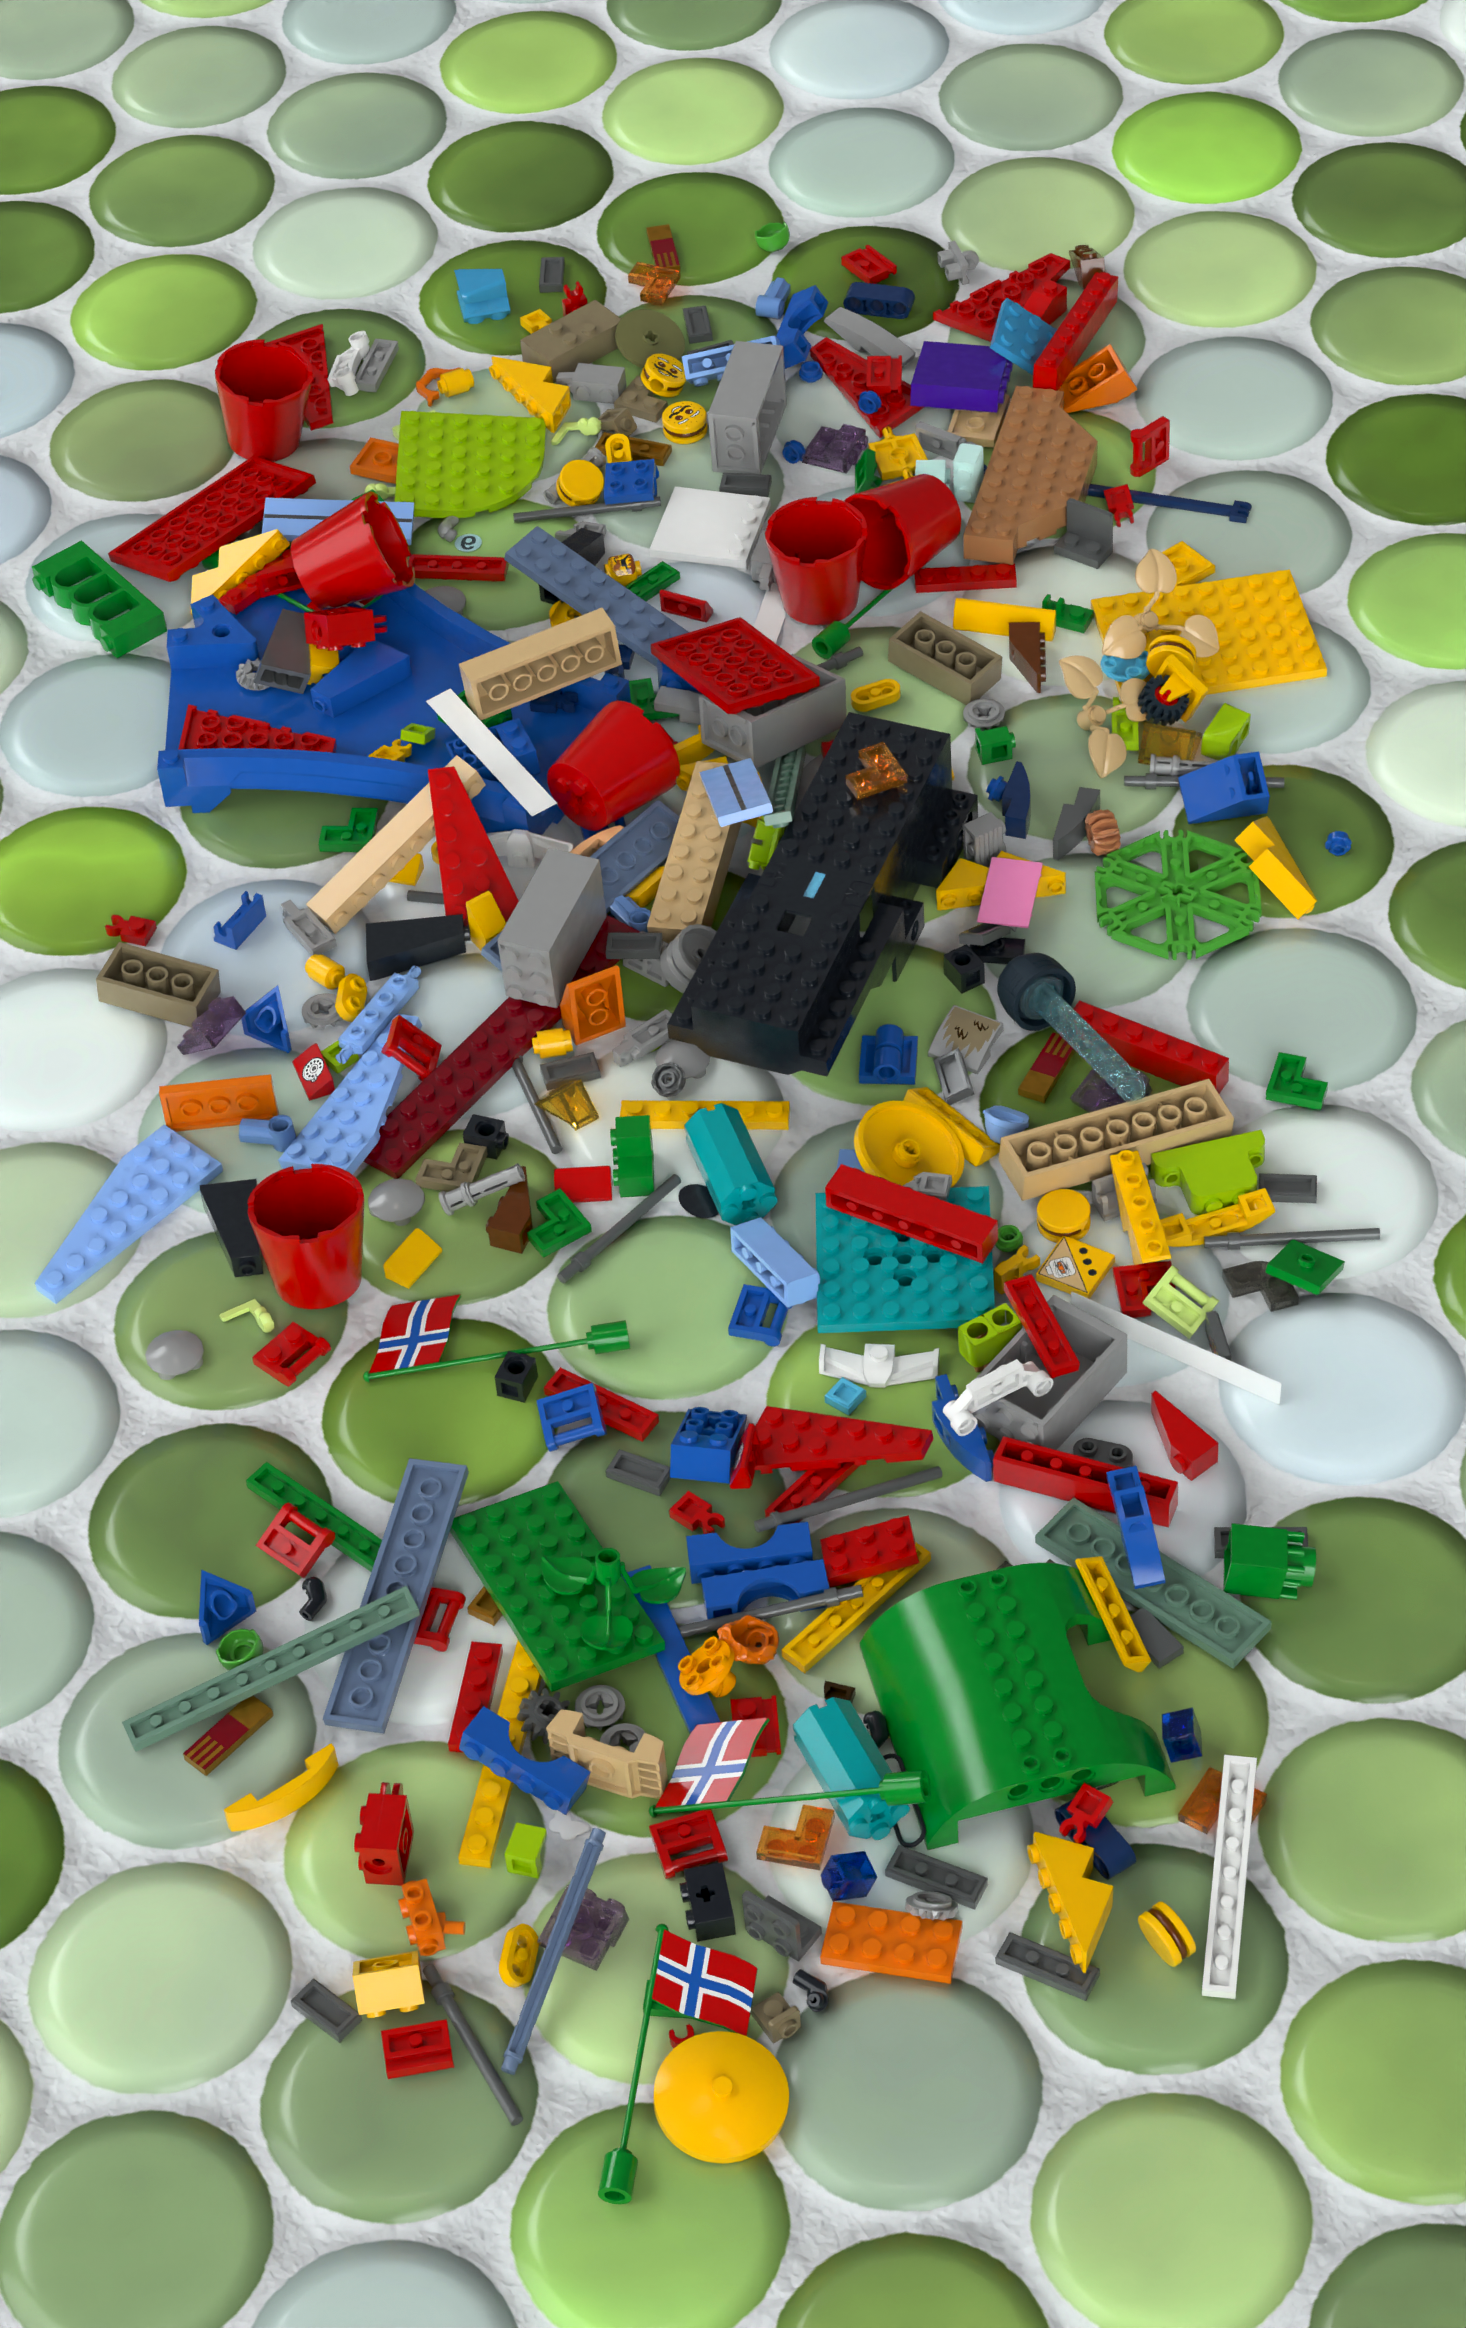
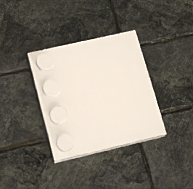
[649,486,771,569]

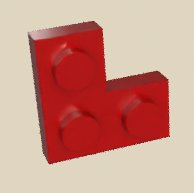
[1113,1261,1176,1318]

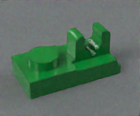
[855,448,883,494]
[1042,594,1094,633]

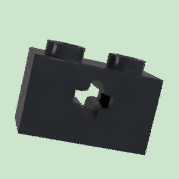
[679,1862,736,1942]

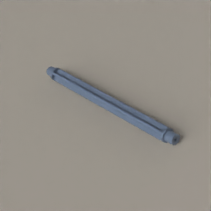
[501,1828,606,2075]

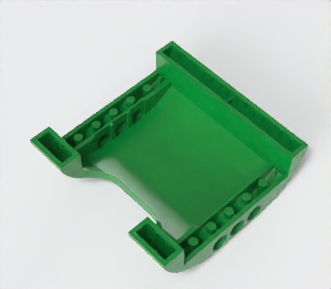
[859,1563,1176,1850]

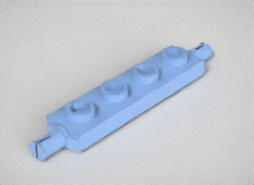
[336,965,422,1064]

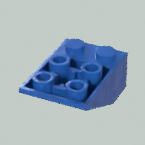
[445,718,541,781]
[1178,751,1270,824]
[670,1407,747,1484]

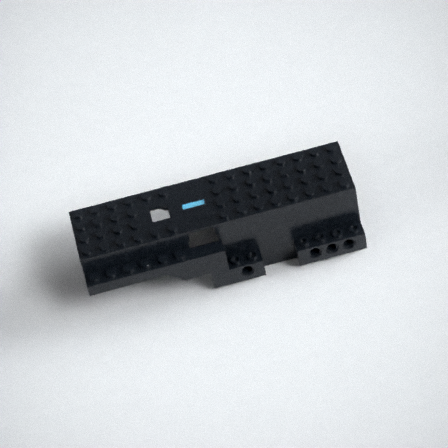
[667,712,978,1077]

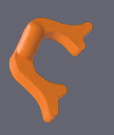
[416,367,460,407]

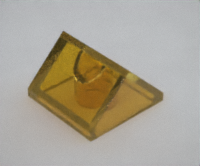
[1138,722,1202,765]

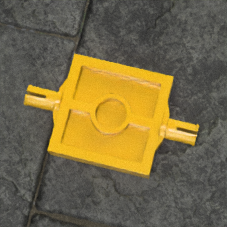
[868,427,928,480]

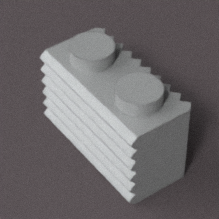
[963,812,1006,868]

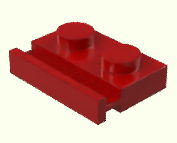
[841,245,897,284]
[866,355,902,395]
[730,1695,781,1757]
[381,2019,454,2079]

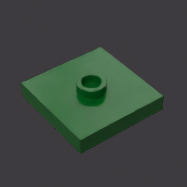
[1265,1239,1345,1295]

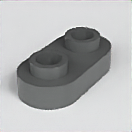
[1073,1438,1133,1468]

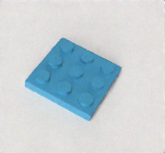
[989,298,1057,375]

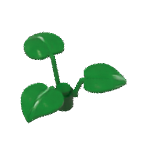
[541,1548,686,1651]

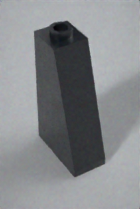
[539,528,605,605]
[366,914,471,981]
[200,1179,263,1277]

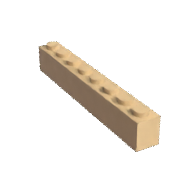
[306,755,486,934]

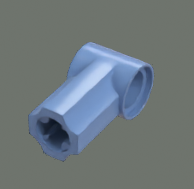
[755,278,791,319]
[610,895,651,933]
[238,1115,297,1152]

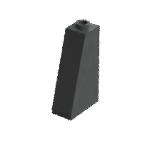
[253,609,311,694]

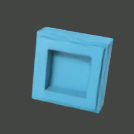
[824,1377,867,1416]

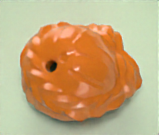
[717,1615,779,1665]

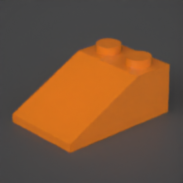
[1058,344,1137,413]
[560,965,626,1045]

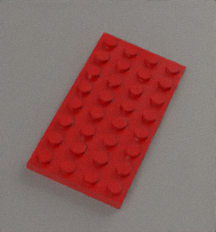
[108,456,316,582]

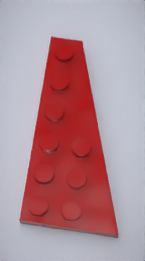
[933,253,1070,342]
[267,324,333,431]
[810,337,925,438]
[178,704,337,753]
[428,766,519,925]
[732,1406,934,1474]

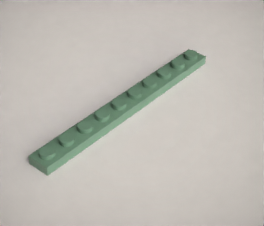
[763,745,806,828]
[122,1585,421,1752]

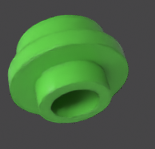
[995,1225,1023,1252]

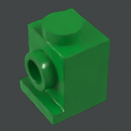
[975,726,1016,765]

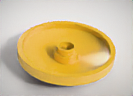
[854,1101,964,1188]
[653,2031,789,2164]

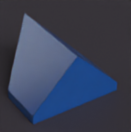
[240,985,292,1053]
[199,1570,257,1645]

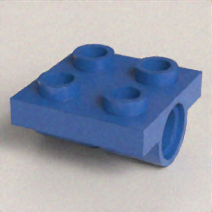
[604,459,657,505]
[859,1024,918,1085]

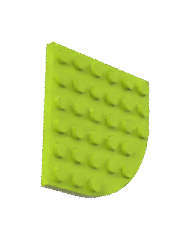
[395,411,546,518]

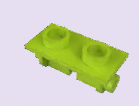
[747,816,785,870]

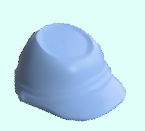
[983,1106,1029,1144]

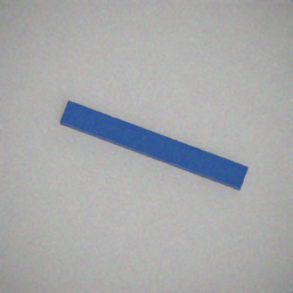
[621,1565,720,1734]

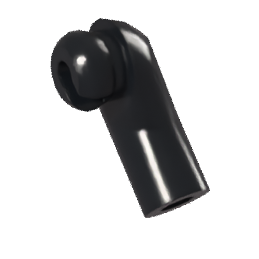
[299,1576,327,1621]
[863,1710,889,1749]
[793,1969,829,2012]

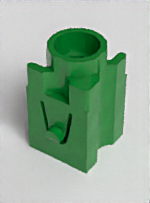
[1223,1523,1316,1600]

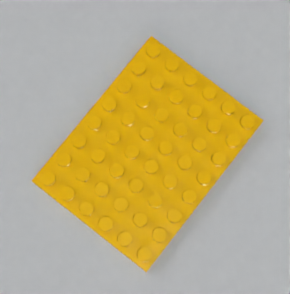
[1091,569,1327,703]

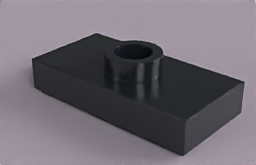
[969,938,1025,964]

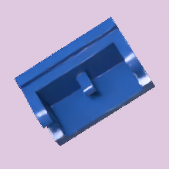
[213,891,266,950]

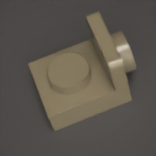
[598,407,637,437]
[751,1992,801,2044]

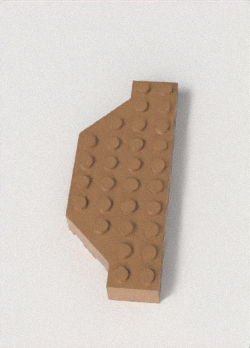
[963,386,1098,565]

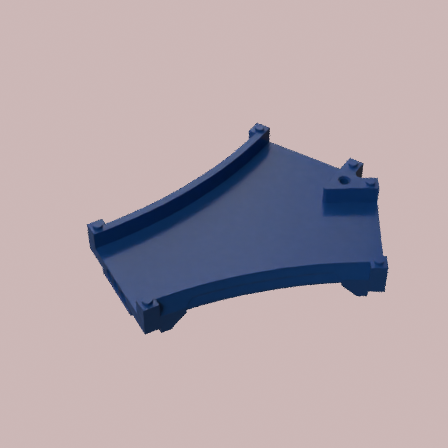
[157,584,631,835]

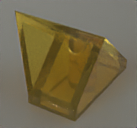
[534,1079,599,1131]

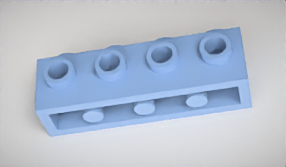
[682,335,780,387]
[730,1217,820,1308]

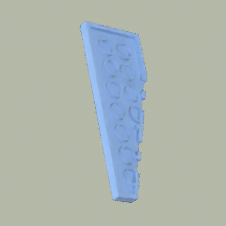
[278,1014,422,1175]
[35,1124,223,1304]

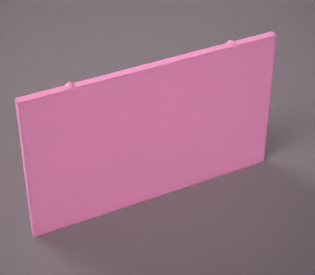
[977,857,1043,928]

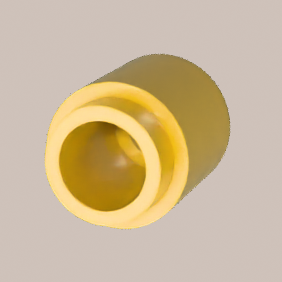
[437,368,474,398]
[305,954,345,990]
[532,1028,573,1059]

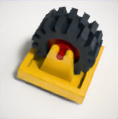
[1138,654,1209,726]

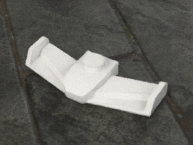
[487,829,574,868]
[819,1344,940,1388]

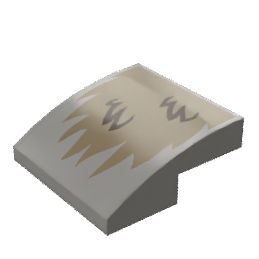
[928,1005,1003,1075]

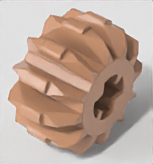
[1085,809,1121,856]

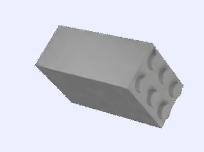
[708,341,787,474]
[699,654,847,768]
[497,848,607,1008]
[972,1295,1127,1450]

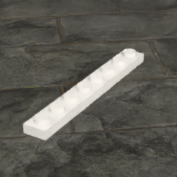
[1202,1755,1257,1999]

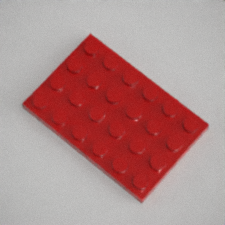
[651,617,820,714]

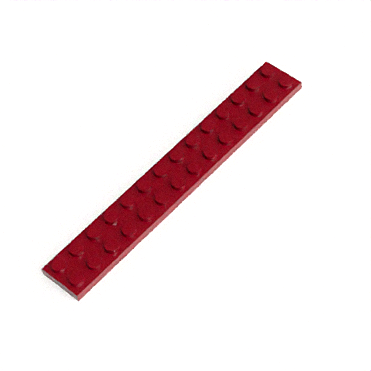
[363,915,640,1179]

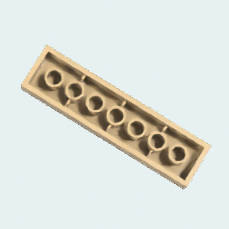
[647,761,742,943]
[999,1079,1234,1201]

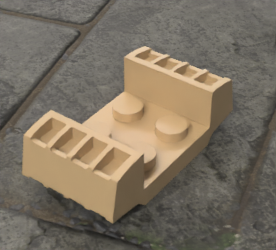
[546,1710,668,1799]

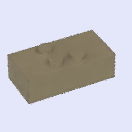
[520,300,621,383]
[888,611,1003,705]
[96,942,221,1030]

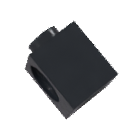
[943,944,985,994]
[463,1114,509,1160]
[494,1351,538,1403]

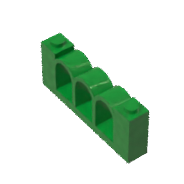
[32,540,167,658]

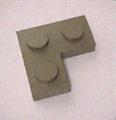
[614,375,668,423]
[415,1143,488,1192]

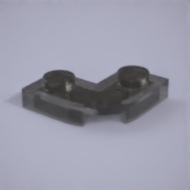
[1222,1261,1299,1312]

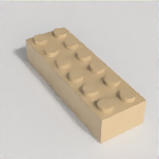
[459,608,622,721]

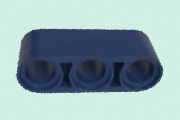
[843,282,915,319]
[1054,1798,1136,1880]

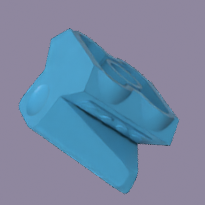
[454,269,510,324]

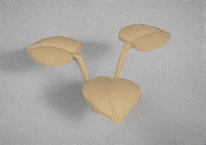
[1102,549,1219,659]
[1059,655,1147,778]

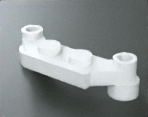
[328,331,370,396]
[943,1359,1054,1436]

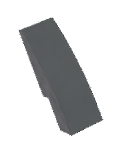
[1053,787,1100,860]

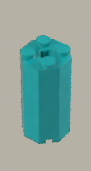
[684,1103,778,1225]
[793,1697,910,1840]

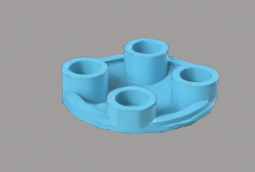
[1100,651,1150,682]

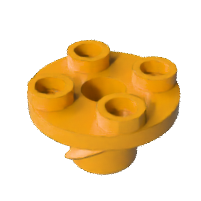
[678,1636,736,1698]

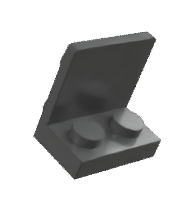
[1054,498,1113,569]
[742,1890,822,1962]

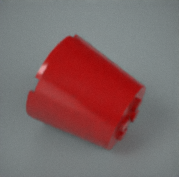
[215,339,313,462]
[844,474,961,590]
[291,491,415,610]
[765,497,867,625]
[547,701,680,831]
[247,1164,364,1309]

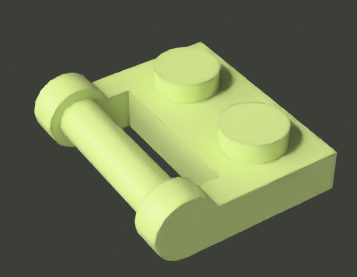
[1143,1265,1219,1339]

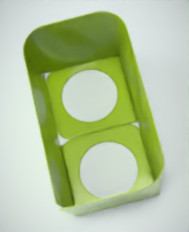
[1201,703,1251,761]
[958,1303,1022,1367]

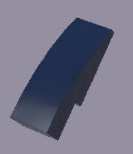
[1002,761,1031,839]

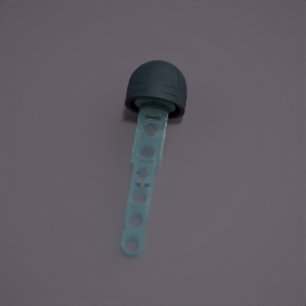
[997,953,1145,1102]

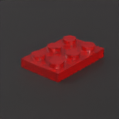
[820,1515,920,1588]

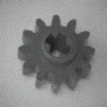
[516,1688,570,1744]

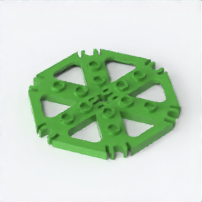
[1095,830,1262,960]

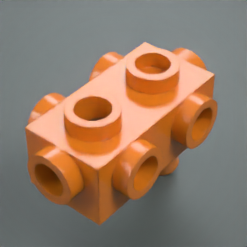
[398,1878,466,1956]

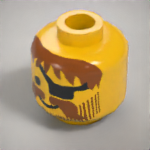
[604,554,642,587]

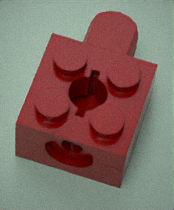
[304,606,388,651]
[354,1782,414,1886]

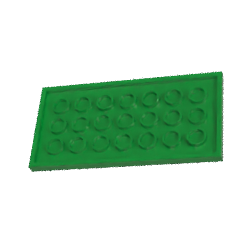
[450,1481,665,1692]

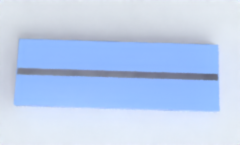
[262,498,414,545]
[699,758,773,827]

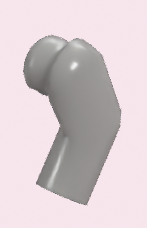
[438,516,459,542]

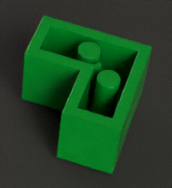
[610,1115,654,1198]

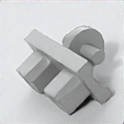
[938,241,979,285]

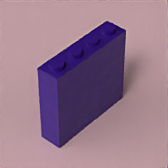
[910,341,1014,413]

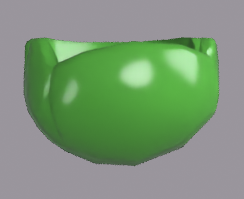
[755,222,790,252]
[216,1629,264,1671]

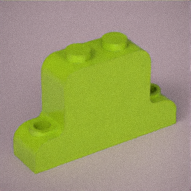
[1151,1130,1265,1215]

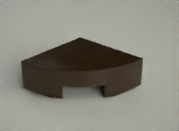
[824,1681,856,1705]

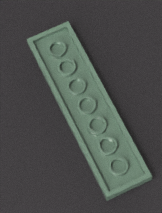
[1035,1497,1272,1669]

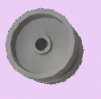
[660,924,716,993]

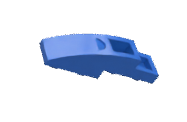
[932,1374,994,1482]
[1106,1466,1165,1589]

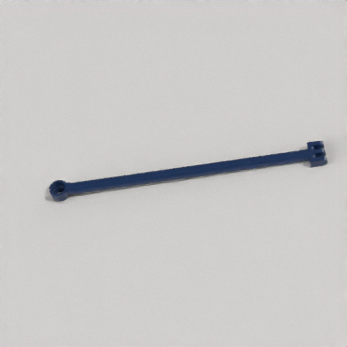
[984,464,1252,523]

